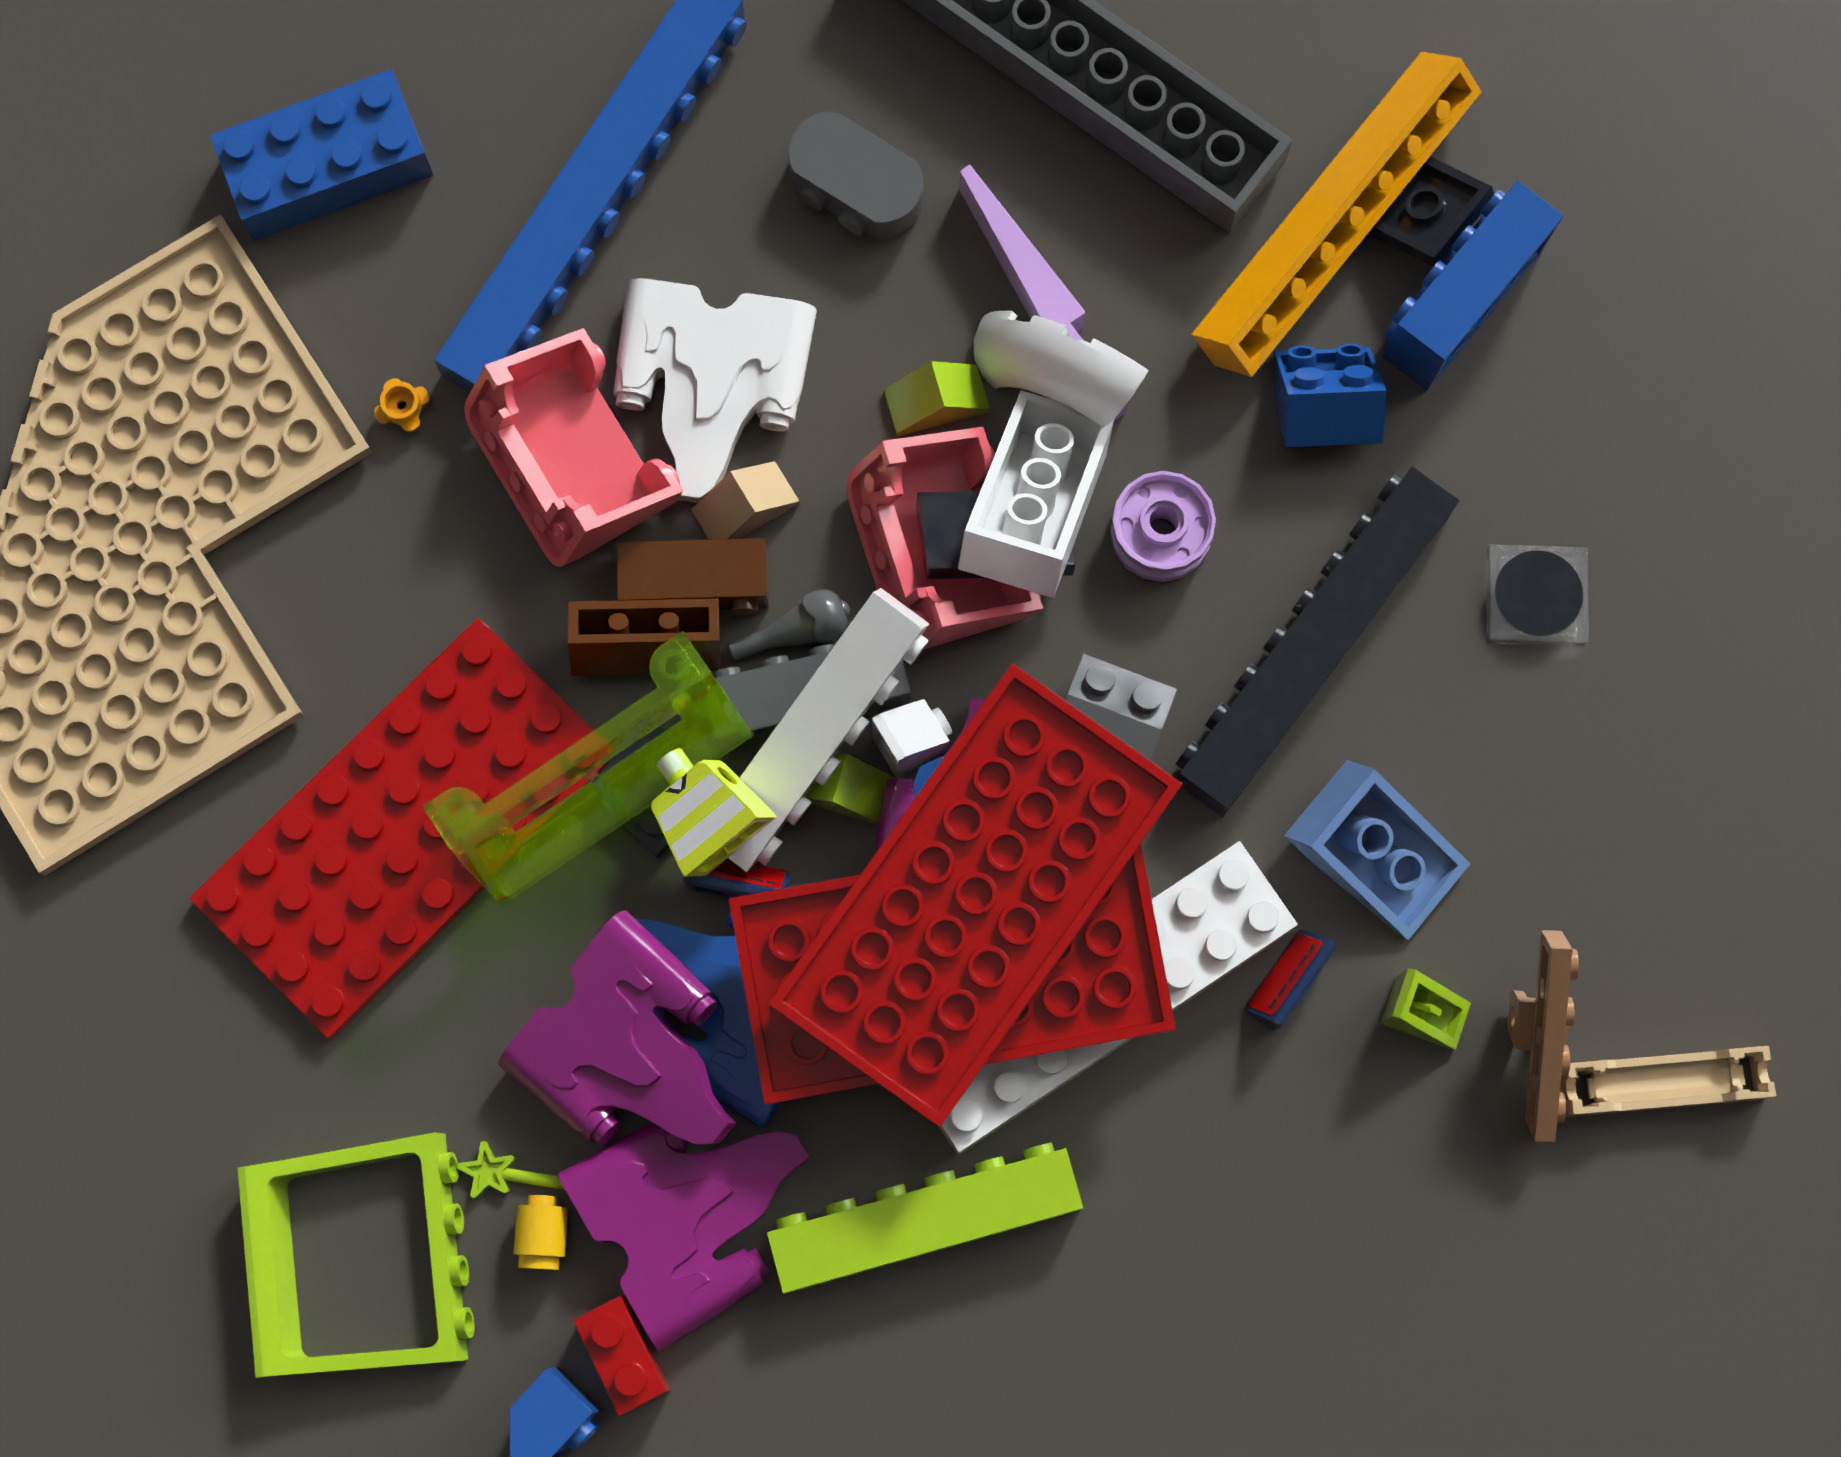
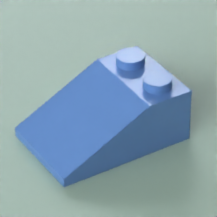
[1284,760,1470,940]

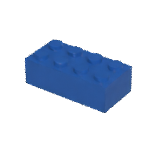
[210,69,433,241]
[1382,180,1564,391]

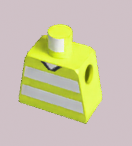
[651,748,777,877]

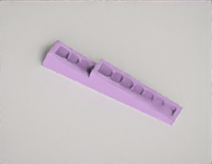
[959,165,1128,421]

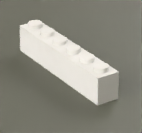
[728,588,929,872]

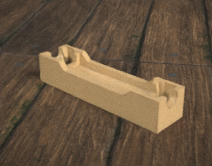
[1561,1046,1776,1117]

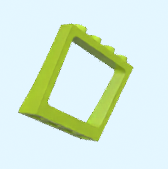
[237,1132,475,1378]

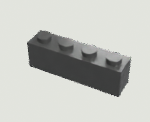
[702,644,911,748]

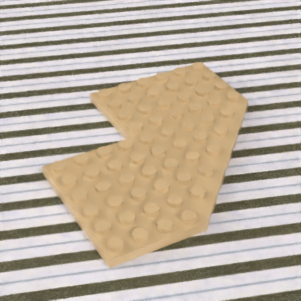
[0,214,373,876]

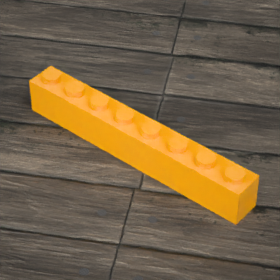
[1191,52,1482,377]

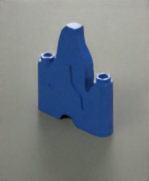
[637,911,781,1129]

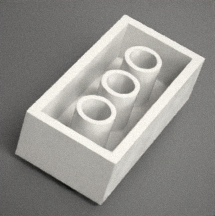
[958,390,1115,598]

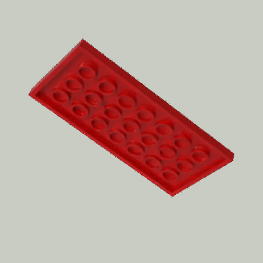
[189,618,617,1040]
[768,663,1182,1127]
[729,844,1176,1104]

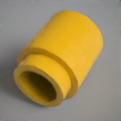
[513,1195,569,1270]

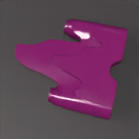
[498,910,736,1145]
[557,1123,809,1352]

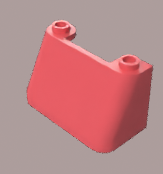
[464,328,683,567]
[846,427,1043,650]

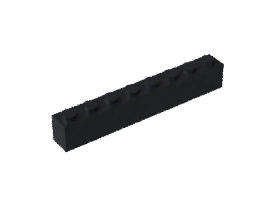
[1175,466,1460,818]

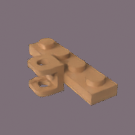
[1508,930,1579,1142]

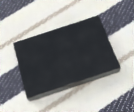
[916,491,1076,579]

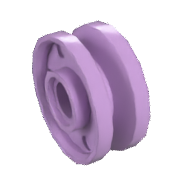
[1110,471,1216,582]

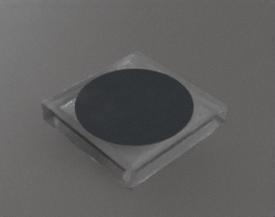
[1486,544,1589,647]

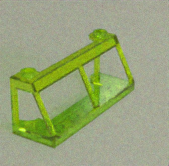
[422,631,754,905]

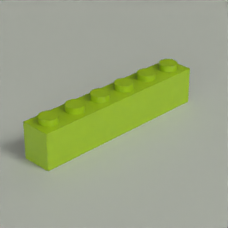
[767,1142,1083,1294]

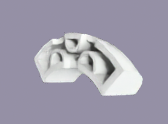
[973,311,1149,428]

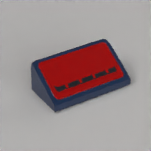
[683,858,791,898]
[1245,930,1337,1031]

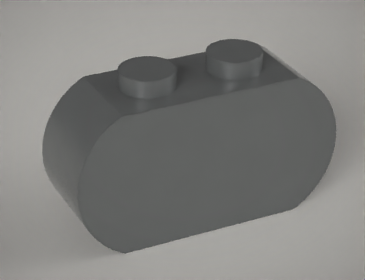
[789,111,923,240]

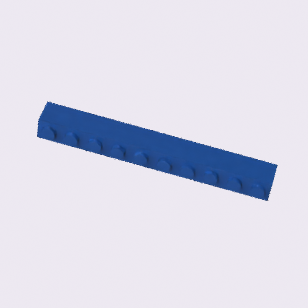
[434,0,747,392]

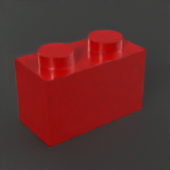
[573,1296,671,1416]

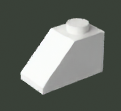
[872,699,953,778]

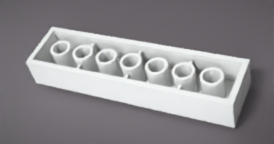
[938,841,1298,1156]

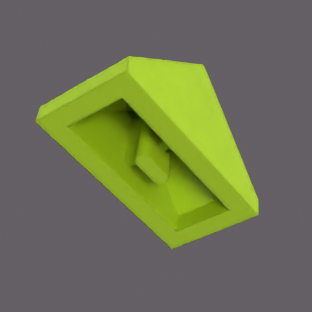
[884,361,990,436]
[805,753,895,825]
[1380,968,1471,1050]

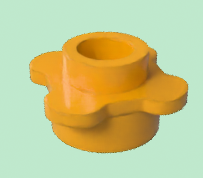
[374,378,430,432]

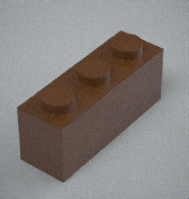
[617,538,769,616]
[568,598,720,676]

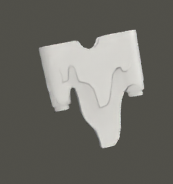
[613,278,817,503]

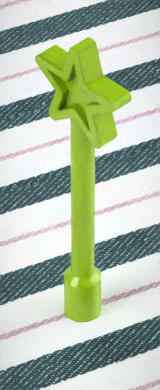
[457,1141,566,1199]

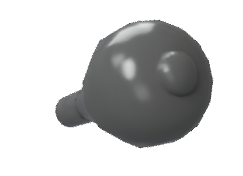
[727,589,850,661]

